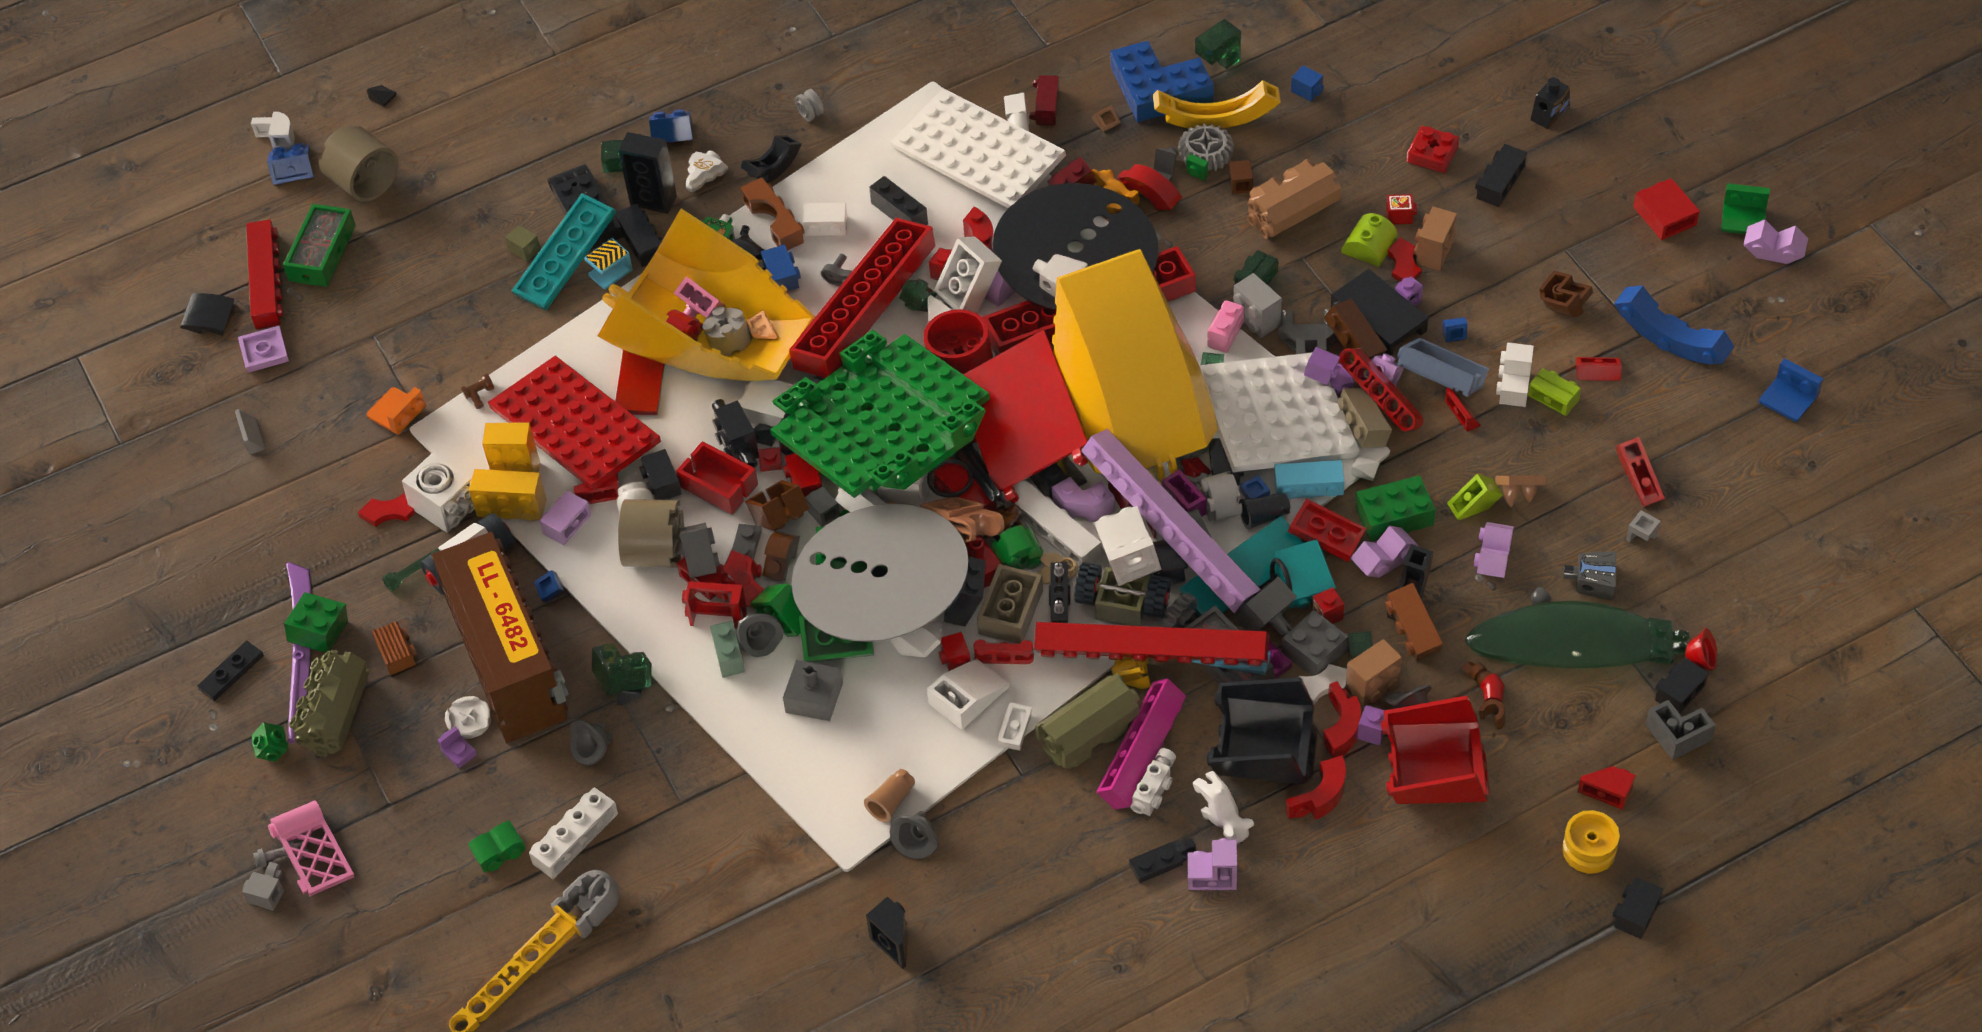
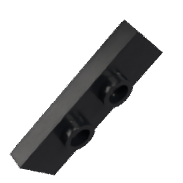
[197,640,264,701]

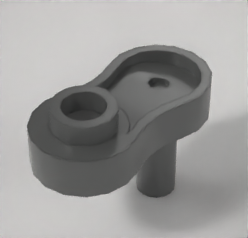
[820,254,852,286]

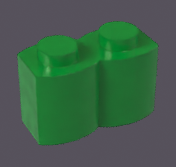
[468,820,526,873]

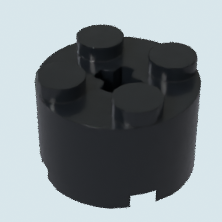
[1149,540,1188,585]

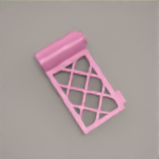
[268,800,354,896]

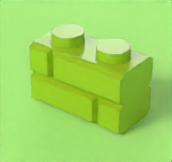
[1528,368,1581,416]

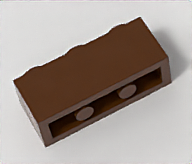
[1324,298,1387,361]

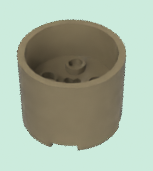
[319,125,399,202]
[618,499,684,568]

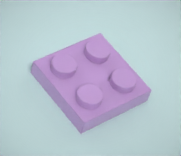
[238,326,289,373]

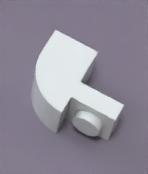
[251,112,295,149]

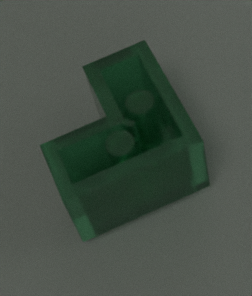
[1195,19,1241,69]
[592,643,652,695]

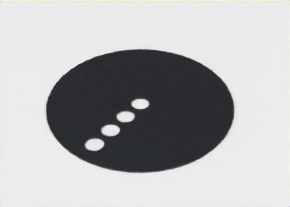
[992,183,1158,310]

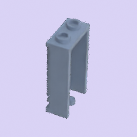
[1397,338,1489,397]

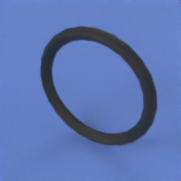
[927,459,974,498]
[1270,558,1292,591]

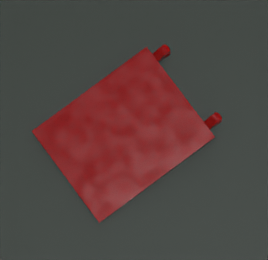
[963,330,1088,503]

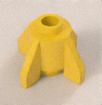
[1112,657,1151,689]

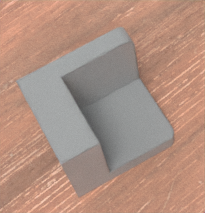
[1626,510,1661,542]

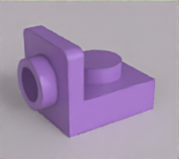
[438,727,477,769]

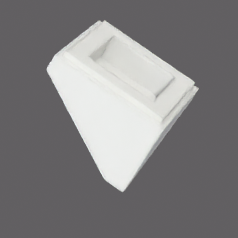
[1352,457,1380,481]

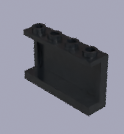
[1331,269,1428,356]

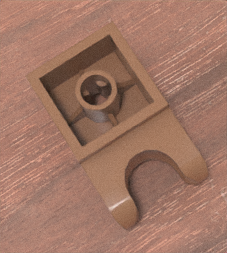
[920,497,1004,543]

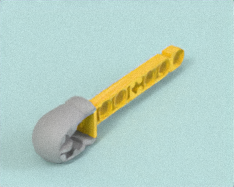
[449,870,619,1032]

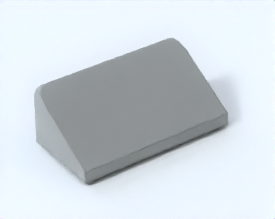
[235,409,265,454]

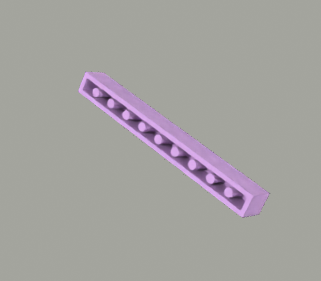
[1081,429,1261,613]

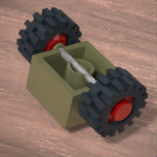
[1074,562,1171,626]

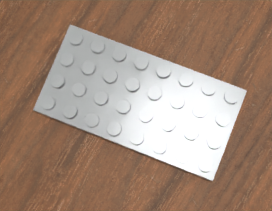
[891,88,1066,208]

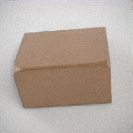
[1091,105,1121,132]

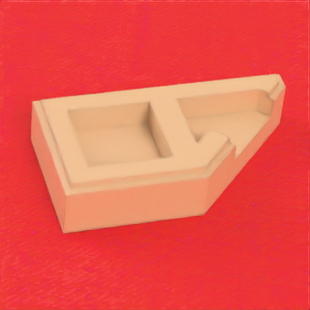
[746,311,777,339]

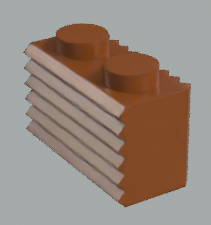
[372,621,417,675]

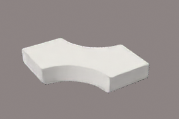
[1299,664,1347,705]

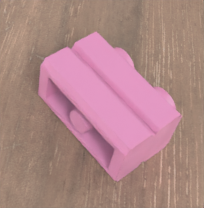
[1208,300,1244,353]

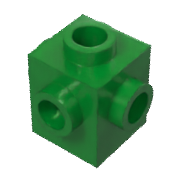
[251,722,288,762]

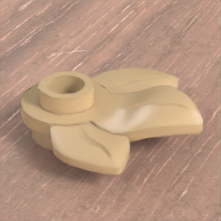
[1037,553,1078,584]

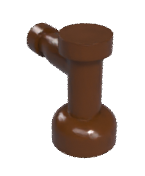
[461,373,495,409]

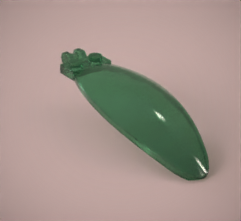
[1465,601,1690,668]

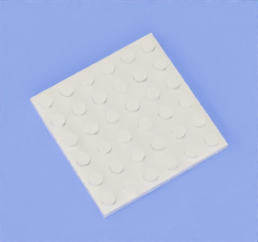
[1199,352,1360,472]

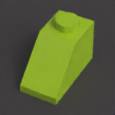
[1447,473,1503,520]

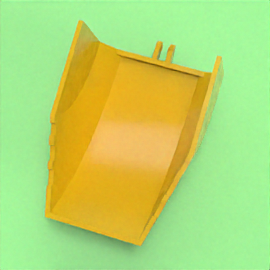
[598,208,815,381]
[1052,249,1218,481]

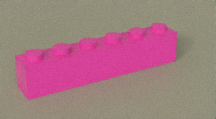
[1096,679,1186,810]

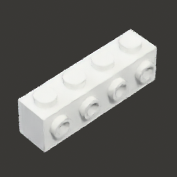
[529,787,618,879]

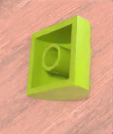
[1341,213,1398,267]

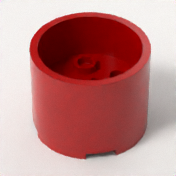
[923,309,993,374]

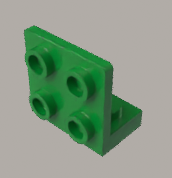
[1721,183,1770,234]

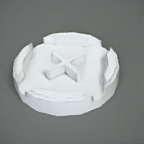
[445,696,492,739]

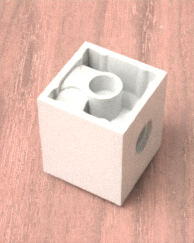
[402,453,475,533]

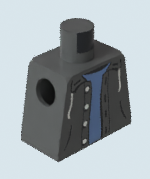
[1563,551,1617,600]

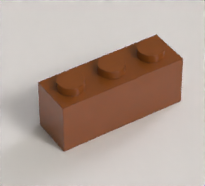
[1385,583,1443,661]

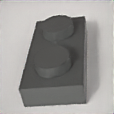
[732,524,762,559]

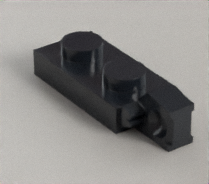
[1129,838,1196,883]

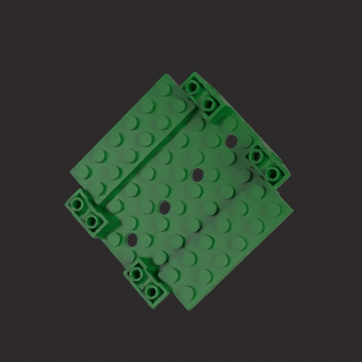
[770,330,990,498]

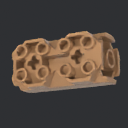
[1247,159,1341,239]

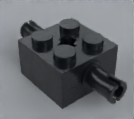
[711,399,759,468]

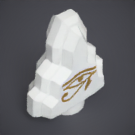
[686,151,728,193]

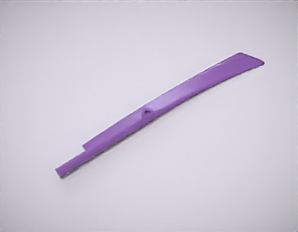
[286,562,311,744]

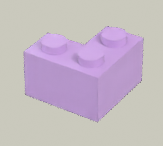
[1188,838,1237,890]

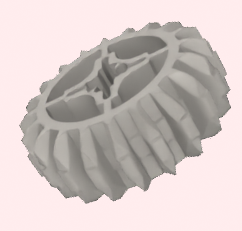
[1178,123,1234,172]

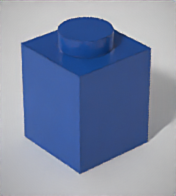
[1291,66,1324,101]

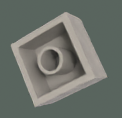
[1233,273,1282,338]

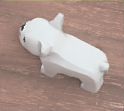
[1193,771,1254,844]

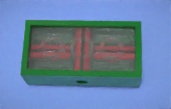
[283,204,356,287]

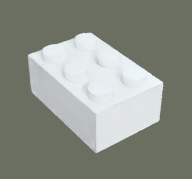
[934,237,1002,313]

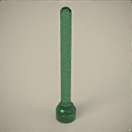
[382,548,440,592]

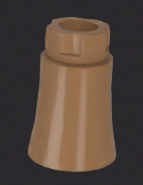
[864,769,915,823]

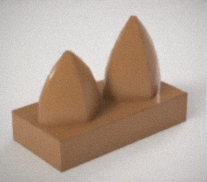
[1495,475,1546,507]

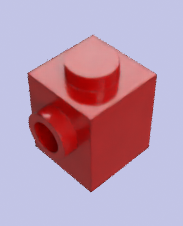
[939,631,970,671]

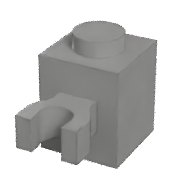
[242,862,284,911]

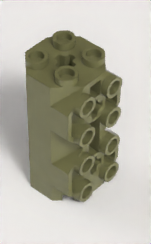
[289,650,370,757]
[1035,674,1139,769]

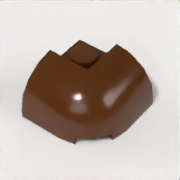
[1539,271,1593,317]

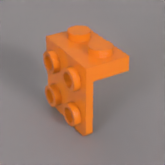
[367,387,426,435]

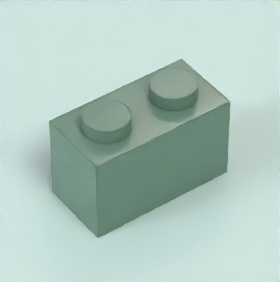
[710,620,745,678]

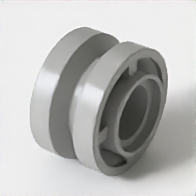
[795,89,824,122]

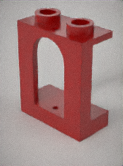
[682,581,747,629]

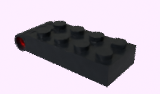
[547,164,623,251]

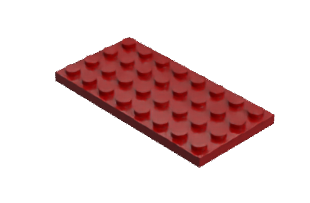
[488,355,661,491]

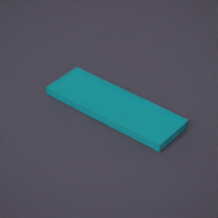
[512,193,617,311]
[1178,515,1304,617]

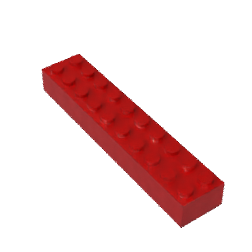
[789,218,936,378]
[982,246,1196,356]

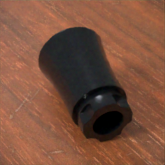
[1239,493,1291,530]

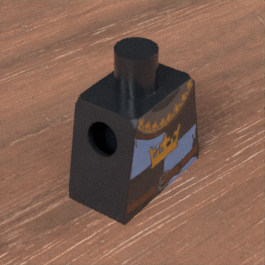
[1531,77,1570,129]

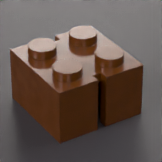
[745,480,810,531]

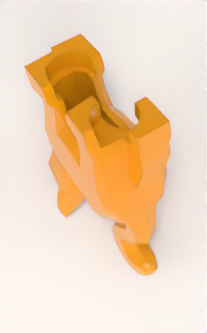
[1092,169,1140,222]

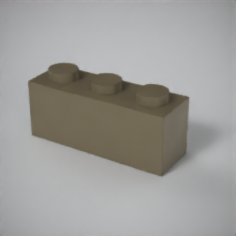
[1337,388,1392,448]

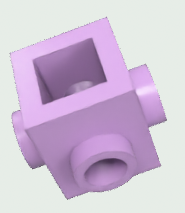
[1366,354,1404,387]

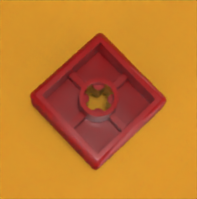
[1407,126,1460,173]

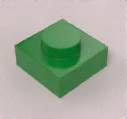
[1186,154,1208,181]

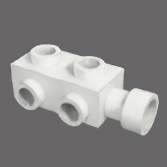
[1130,748,1176,816]

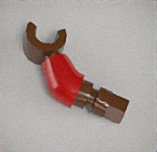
[1461,662,1506,730]

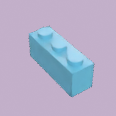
[1274,460,1344,499]

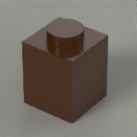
[1229,160,1253,194]

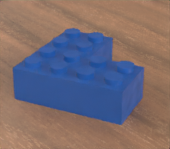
[1110,41,1214,122]

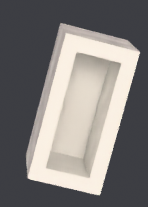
[803,203,847,236]

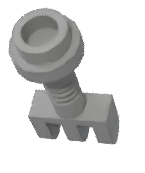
[253,839,309,868]

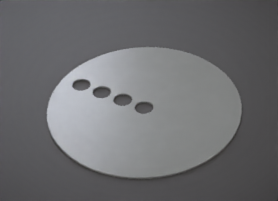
[792,504,968,642]

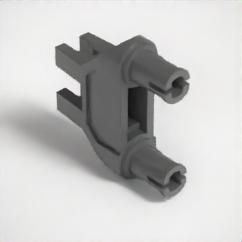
[1278,309,1338,354]

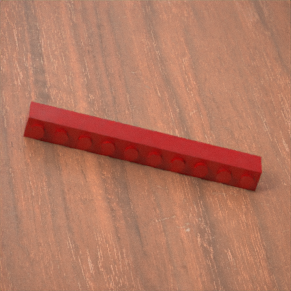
[1034,622,1270,667]

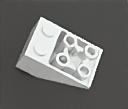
[927,659,1010,730]

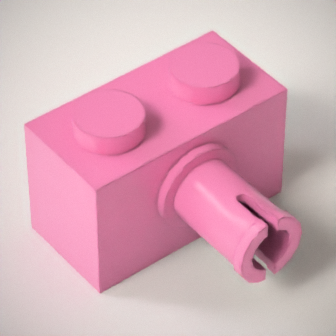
[674,276,725,318]

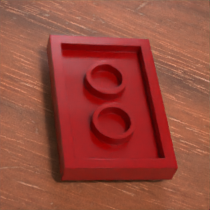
[1287,498,1367,562]

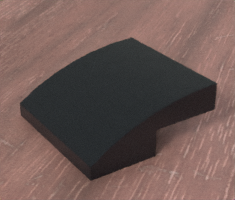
[180,293,235,336]

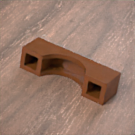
[740,177,805,251]

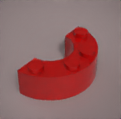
[929,206,994,280]

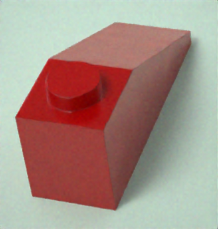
[1615,437,1665,507]

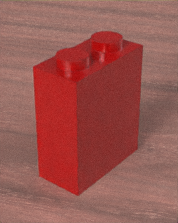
[1633,178,1700,240]

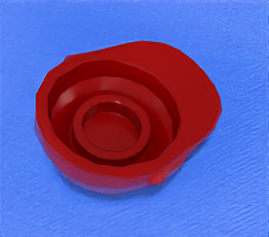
[1685,628,1717,671]

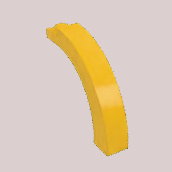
[1153,80,1281,129]

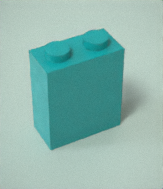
[1272,539,1336,609]

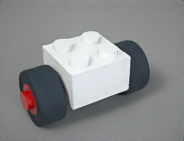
[420,513,515,594]

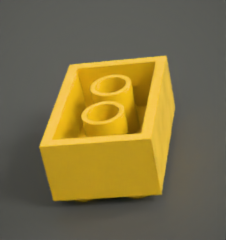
[482,423,540,472]
[469,469,547,521]

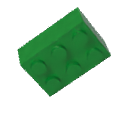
[1355,475,1436,542]
[799,616,874,663]

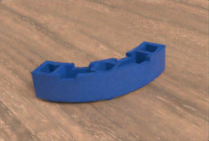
[1614,285,1734,364]

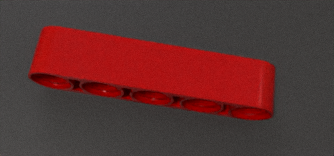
[1339,348,1423,431]

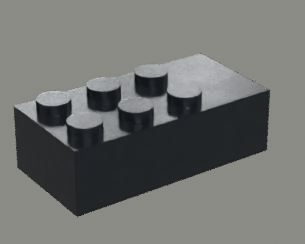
[618,132,677,214]

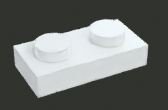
[997,702,1033,751]

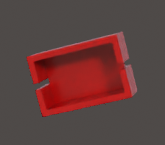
[676,441,758,514]

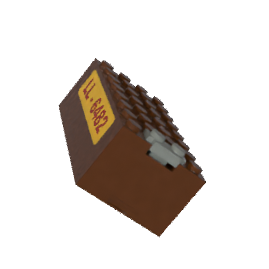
[431,531,569,743]

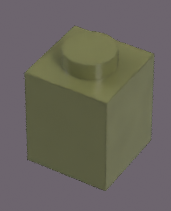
[505,225,540,262]

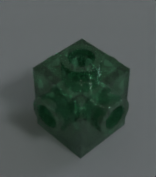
[899,278,938,312]

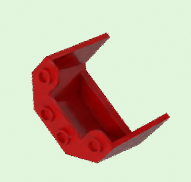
[1381,696,1490,804]

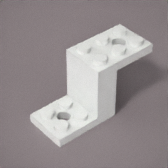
[1094,506,1162,586]

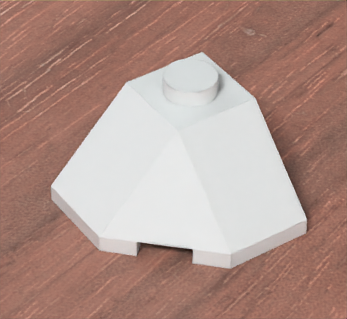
[889,622,943,657]

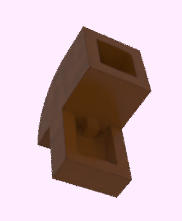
[762,531,800,581]

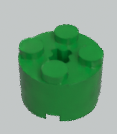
[991,525,1044,570]

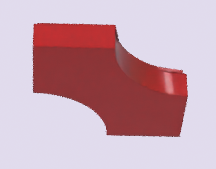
[1387,237,1422,282]
[358,493,416,527]
[722,549,764,608]

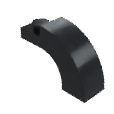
[740,135,802,183]
[1387,544,1433,620]

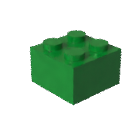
[284,592,348,653]

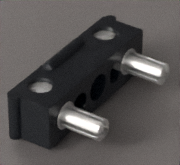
[1049,562,1070,623]

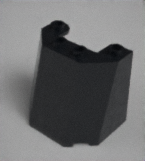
[1207,677,1317,784]

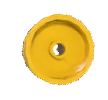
[1562,810,1620,874]

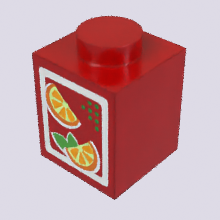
[1386,194,1417,225]
[1312,587,1344,624]

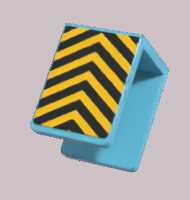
[585,238,633,290]

